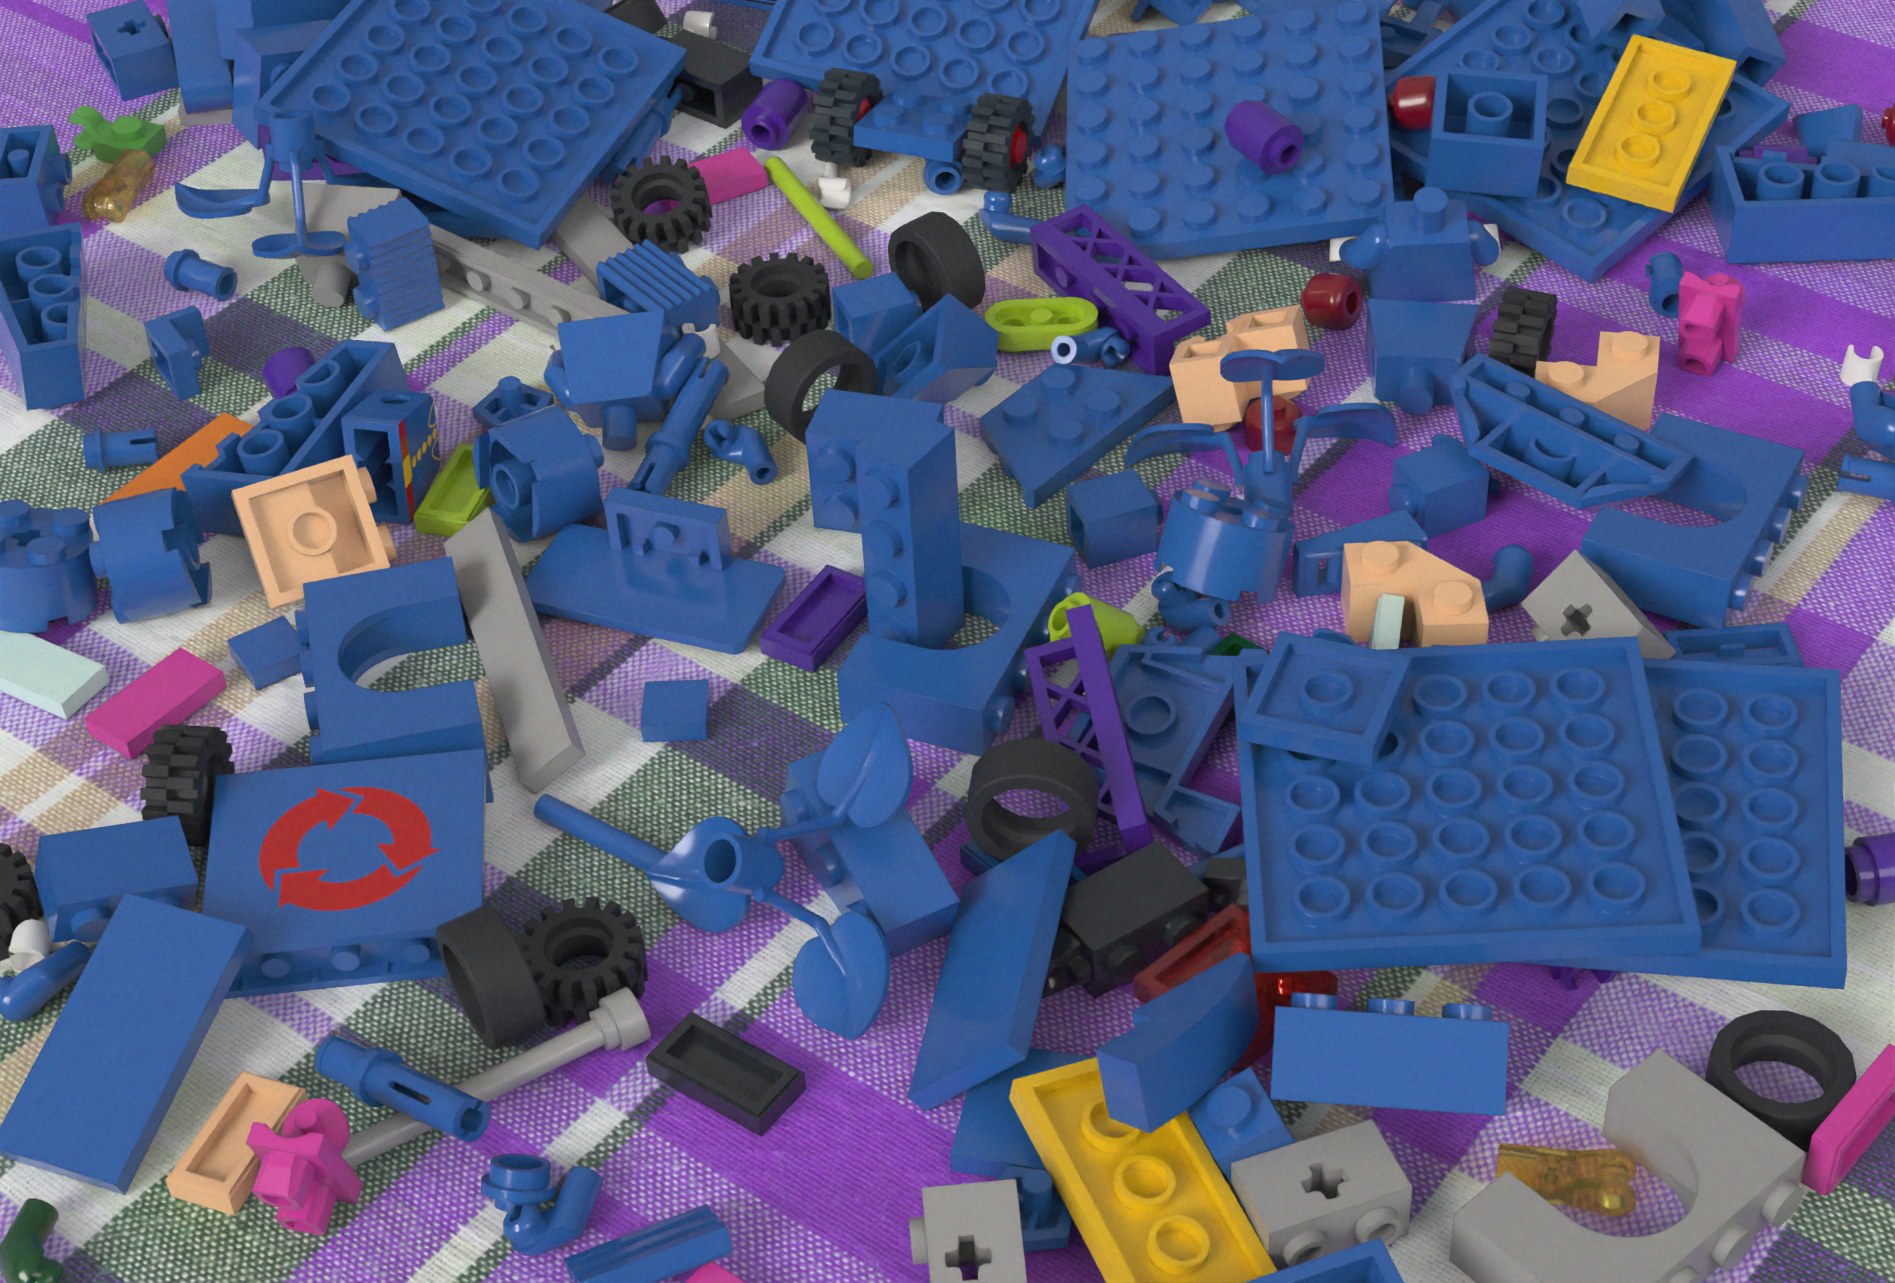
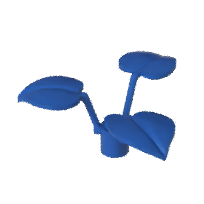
[175,110,405,259]
[1124,349,1396,516]
[645,703,913,1041]

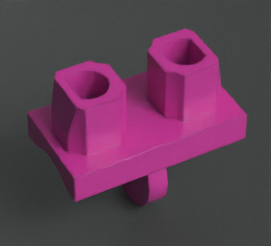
[1678,271,1745,377]
[246,1099,363,1235]

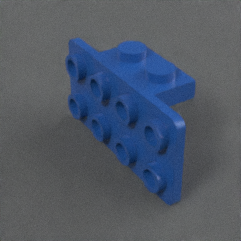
[525,486,786,655]

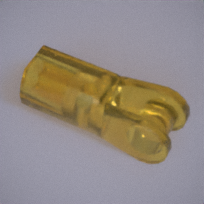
[82,149,155,223]
[1495,1143,1636,1216]

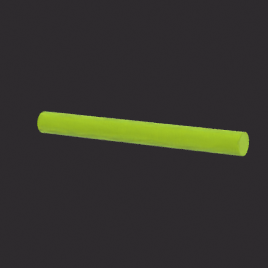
[764,156,874,280]

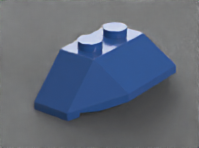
[1449,352,1695,513]

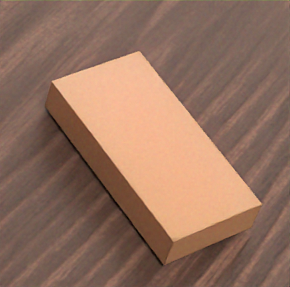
[165,1071,308,1216]

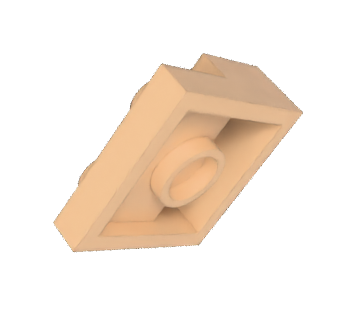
[231,454,397,611]

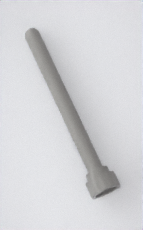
[341,987,651,1168]

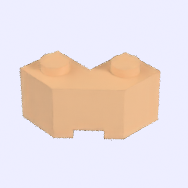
[1169,304,1311,432]
[1535,331,1660,431]
[1341,541,1489,648]

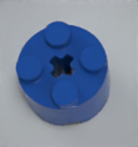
[473,404,604,543]
[1153,479,1295,604]
[89,487,212,625]
[0,500,98,633]

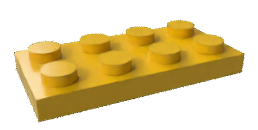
[1566,34,1737,213]
[1009,1057,1278,1283]

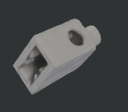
[294,183,403,307]

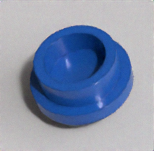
[480,1154,557,1212]

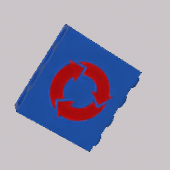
[202,748,494,999]

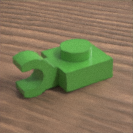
[68,106,167,169]

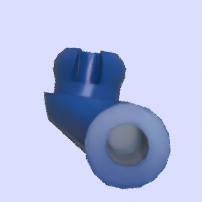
[1033,143,1068,189]
[1051,326,1130,367]
[703,419,778,485]

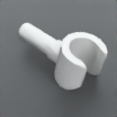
[683,11,717,40]
[819,162,851,210]
[9,919,99,973]

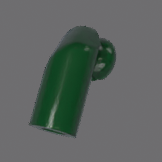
[0,1198,64,1283]

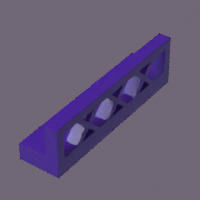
[1030,204,1211,377]
[1024,603,1154,876]

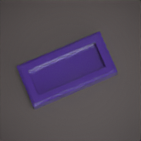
[759,564,868,673]

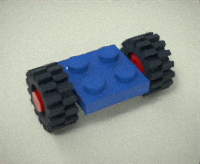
[809,67,1035,195]

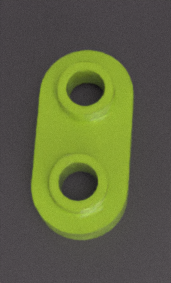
[985,297,1098,354]

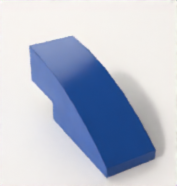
[1096,952,1261,1133]

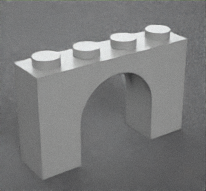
[1449,1048,1806,1283]

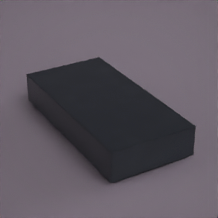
[645,1012,806,1137]

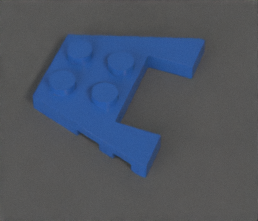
[1066,644,1267,860]

